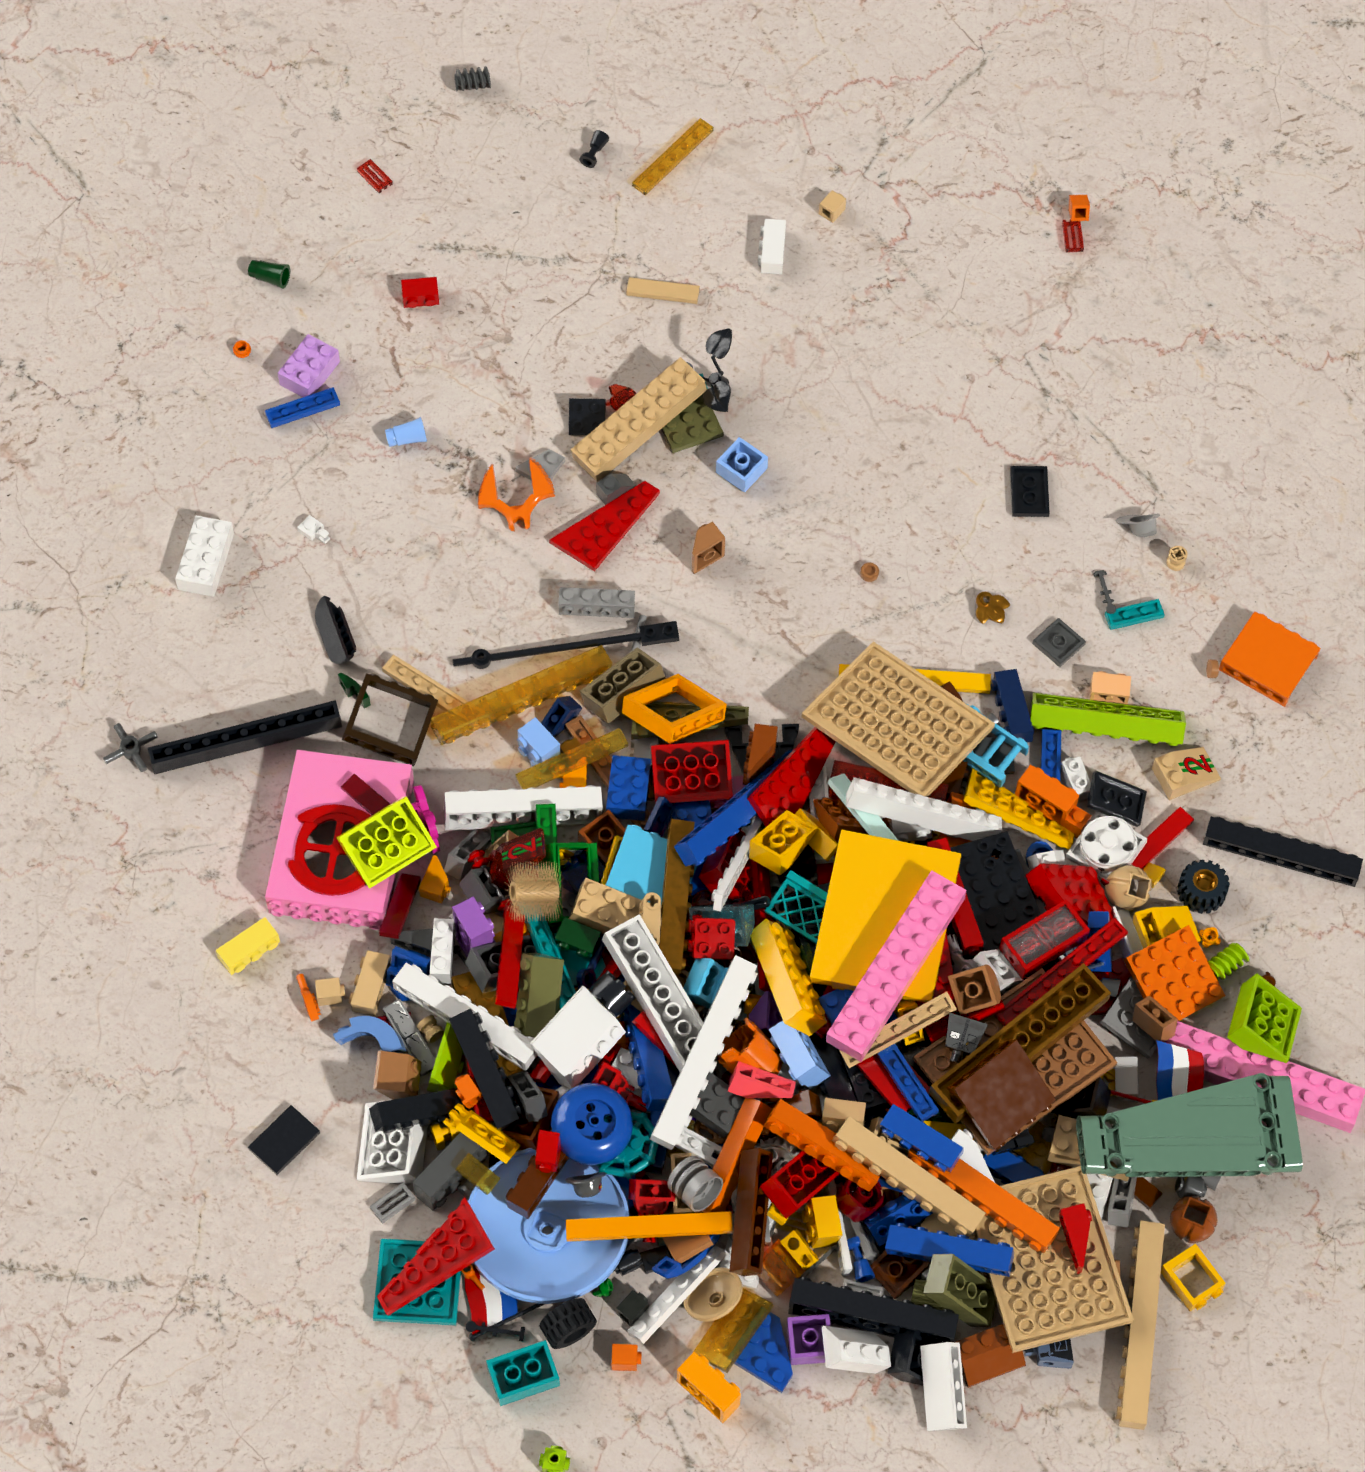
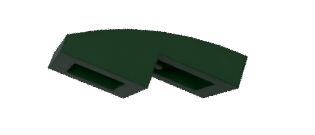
[338,673,371,709]

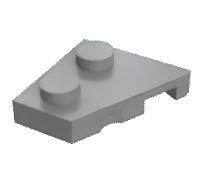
[515,449,565,480]

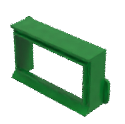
[545,842,599,928]

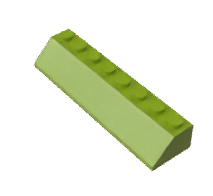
[1030,692,1186,746]

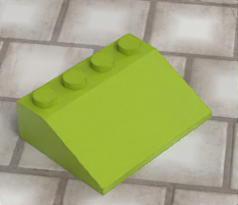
[1227,973,1302,1063]

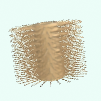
[505,861,565,922]

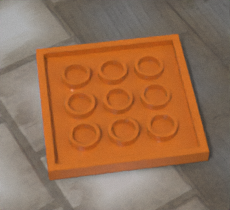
[1123,925,1226,1021]

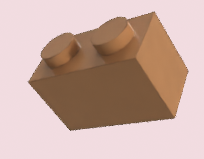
[1132,996,1178,1042]

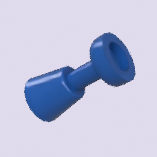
[847,1236,875,1283]

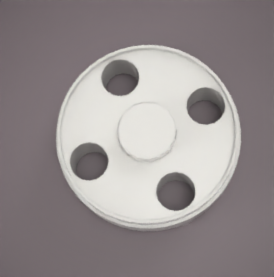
[1080,816,1137,874]

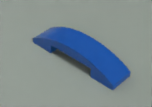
[652,1234,721,1279]

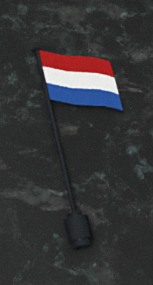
[465,1249,644,1341]

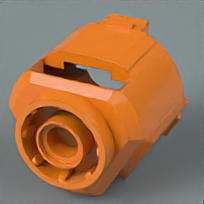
[717,1017,782,1075]

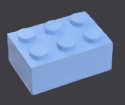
[769,1020,831,1089]

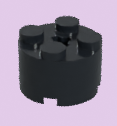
[589,970,636,1018]

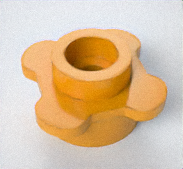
[1199,927,1221,948]

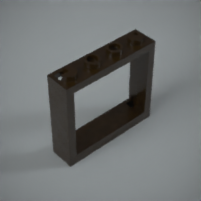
[342,673,438,767]

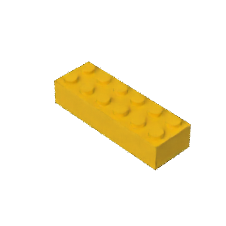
[749,919,827,1036]

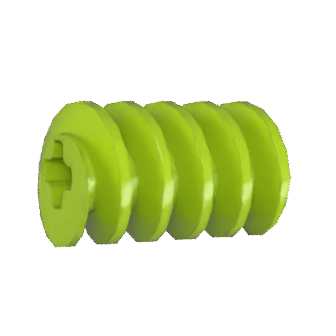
[1208,943,1250,980]

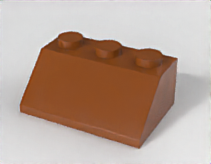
[956,1324,1026,1388]

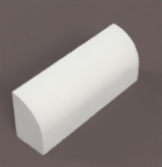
[920,1342,967,1431]

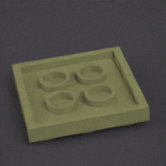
[661,392,724,453]

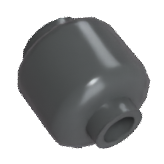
[1175,1177,1207,1199]

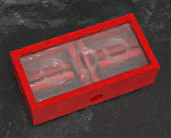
[999,899,1090,980]

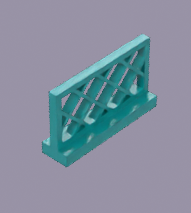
[765,870,828,945]

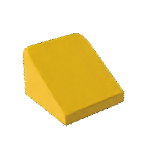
[1143,862,1166,888]

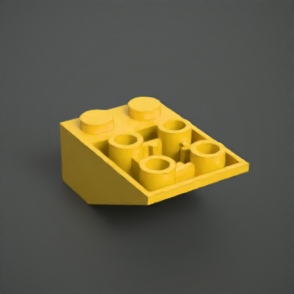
[1132,906,1201,948]

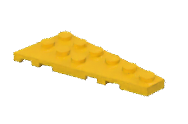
[963,768,1074,849]

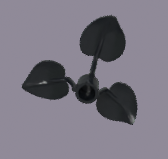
[686,328,732,412]

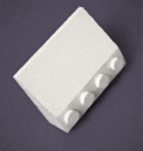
[530,986,626,1089]
[357,1100,428,1184]

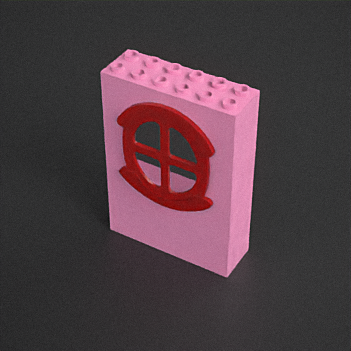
[265,750,414,930]

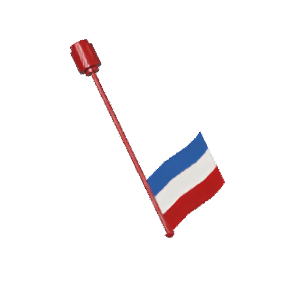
[1111,1040,1204,1104]

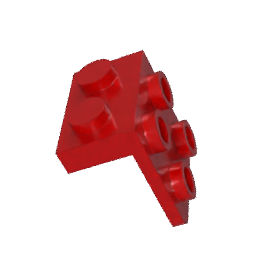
[688,915,735,959]

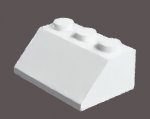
[822,1326,891,1374]

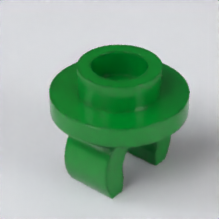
[593,1278,613,1297]

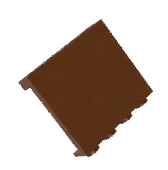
[947,1039,1056,1150]

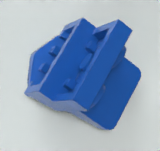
[386,946,431,1001]

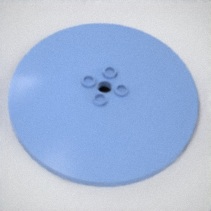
[468,1148,629,1304]

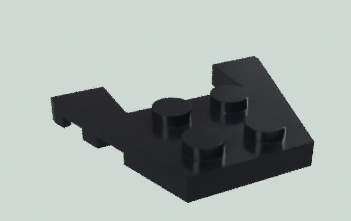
[724,724,799,775]

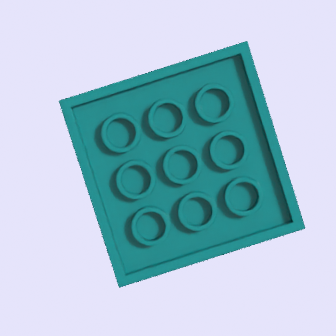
[373,1239,461,1326]

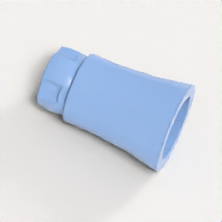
[385,417,427,447]

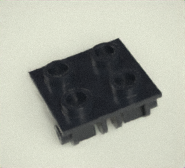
[569,398,606,435]

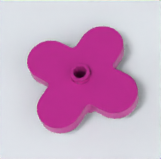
[411,785,440,854]

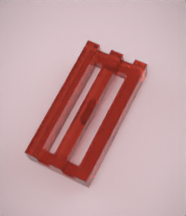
[357,159,393,193]
[1062,219,1084,253]

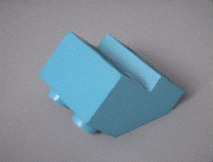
[683,958,728,1009]

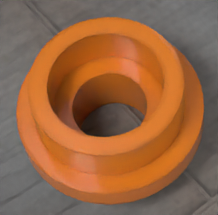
[233,340,251,358]

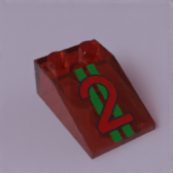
[489,828,546,892]

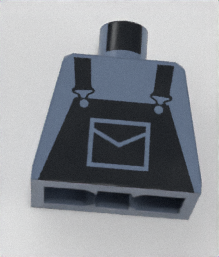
[1023,1339,1074,1369]

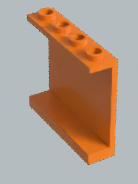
[1219,611,1321,707]

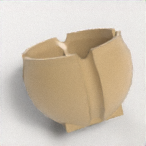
[1105,865,1152,910]

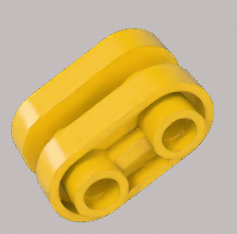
[431,1119,460,1151]

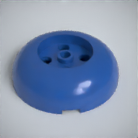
[551,1083,633,1165]

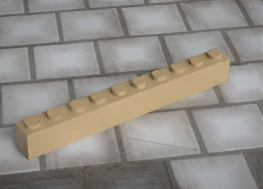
[1116,1220,1165,1430]

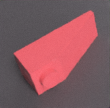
[728,1061,796,1098]

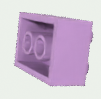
[278,334,340,397]

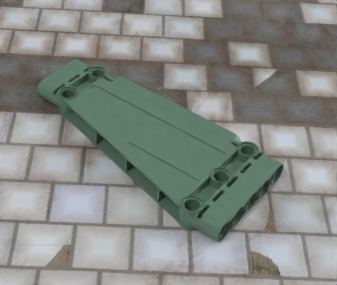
[1076,1073,1303,1177]

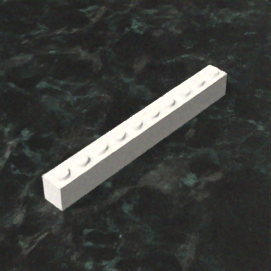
[650,955,758,1150]

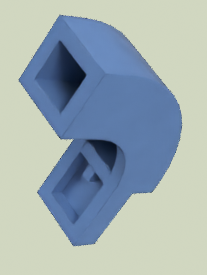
[333,1016,406,1053]

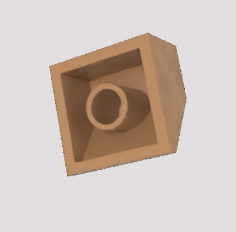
[692,521,725,574]
[373,1051,422,1100]

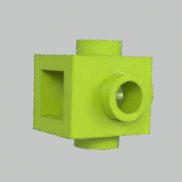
[539,1445,570,1472]

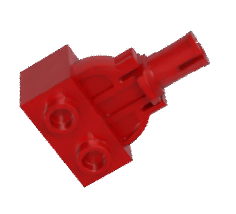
[591,1061,647,1113]
[628,1179,675,1242]

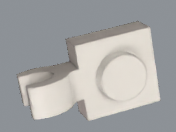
[297,515,330,544]

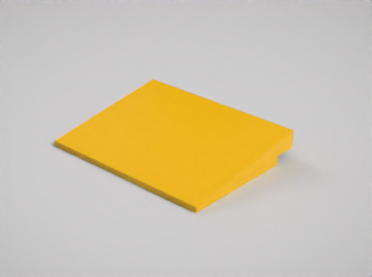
[810,830,961,1003]

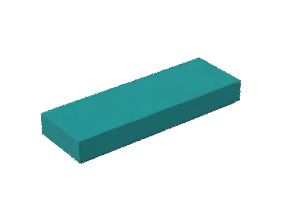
[1105,599,1165,630]

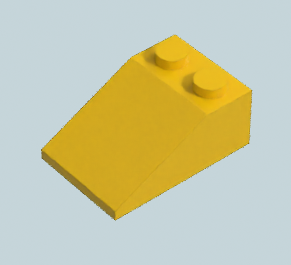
[749,810,818,875]

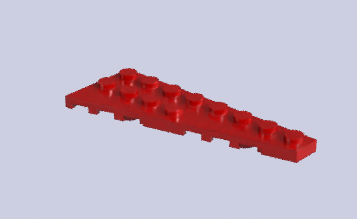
[747,727,836,827]

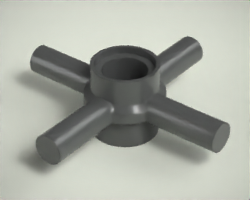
[103,723,158,772]

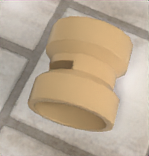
[1166,546,1188,571]
[417,1015,444,1043]

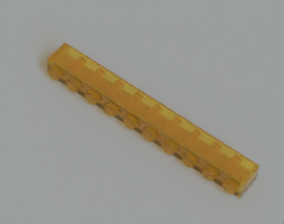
[431,645,612,745]

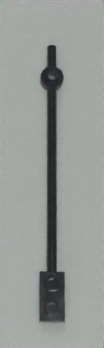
[453,621,679,669]

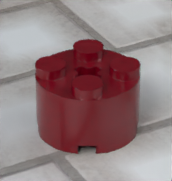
[836,1179,884,1223]

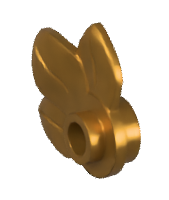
[976,592,1010,624]

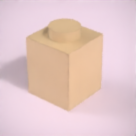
[819,190,846,223]
[315,977,345,1006]

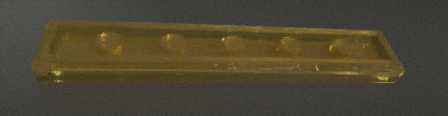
[632,118,714,195]
[515,728,628,789]

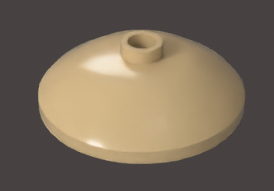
[683,1267,743,1321]

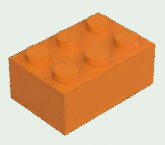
[1015,764,1079,826]

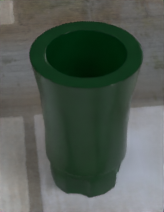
[248,260,291,289]

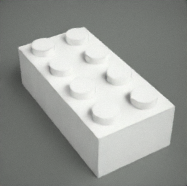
[175,515,234,597]

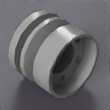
[668,1156,723,1212]

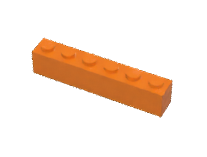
[764,1099,881,1192]

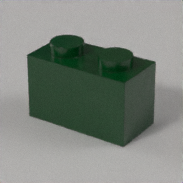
[555,917,602,958]

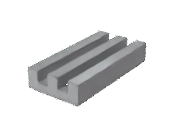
[370,1183,416,1224]

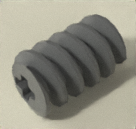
[454,66,491,91]

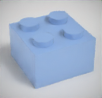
[716,437,768,493]
[517,717,561,774]

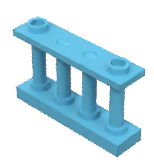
[963,704,1029,787]

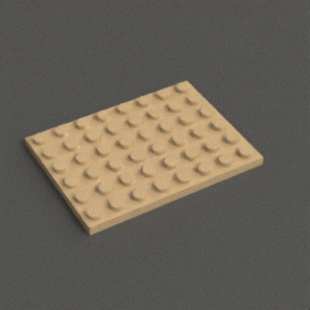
[801,641,995,797]
[975,1166,1134,1353]

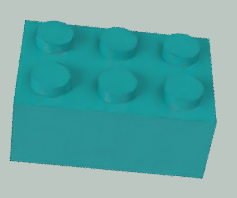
[486,1340,560,1406]

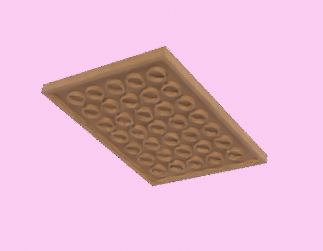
[913,968,1117,1156]

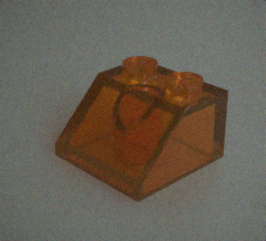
[758,1239,806,1296]

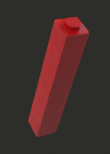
[927,837,984,956]

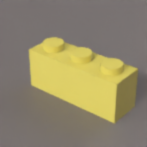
[216,917,280,975]

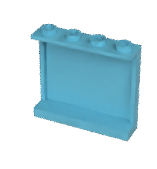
[605,825,697,904]

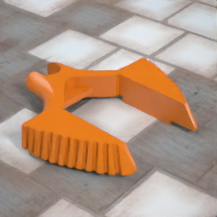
[478,458,555,532]

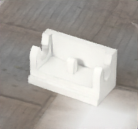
[1115,1056,1139,1102]

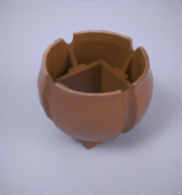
[1170,1195,1218,1243]

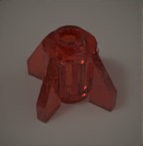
[606,384,636,411]

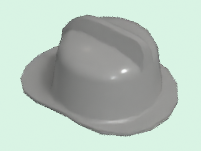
[1116,514,1160,537]

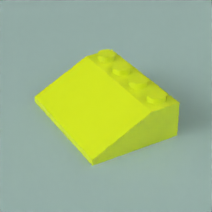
[336,796,437,889]

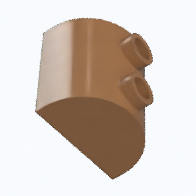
[948,964,1001,1015]

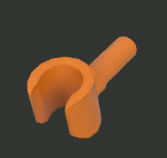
[461,1264,485,1290]

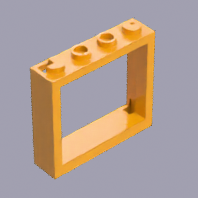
[622,674,727,744]

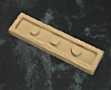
[626,277,700,304]

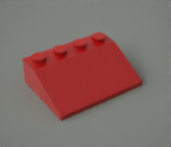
[650,740,733,804]

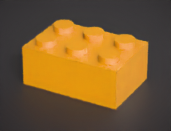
[677,1352,741,1423]

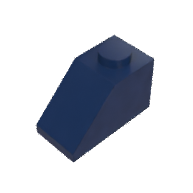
[541,696,582,738]

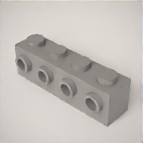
[559,587,635,618]

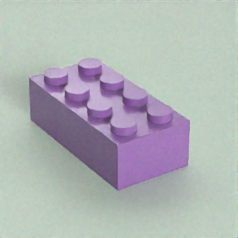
[452,896,495,957]

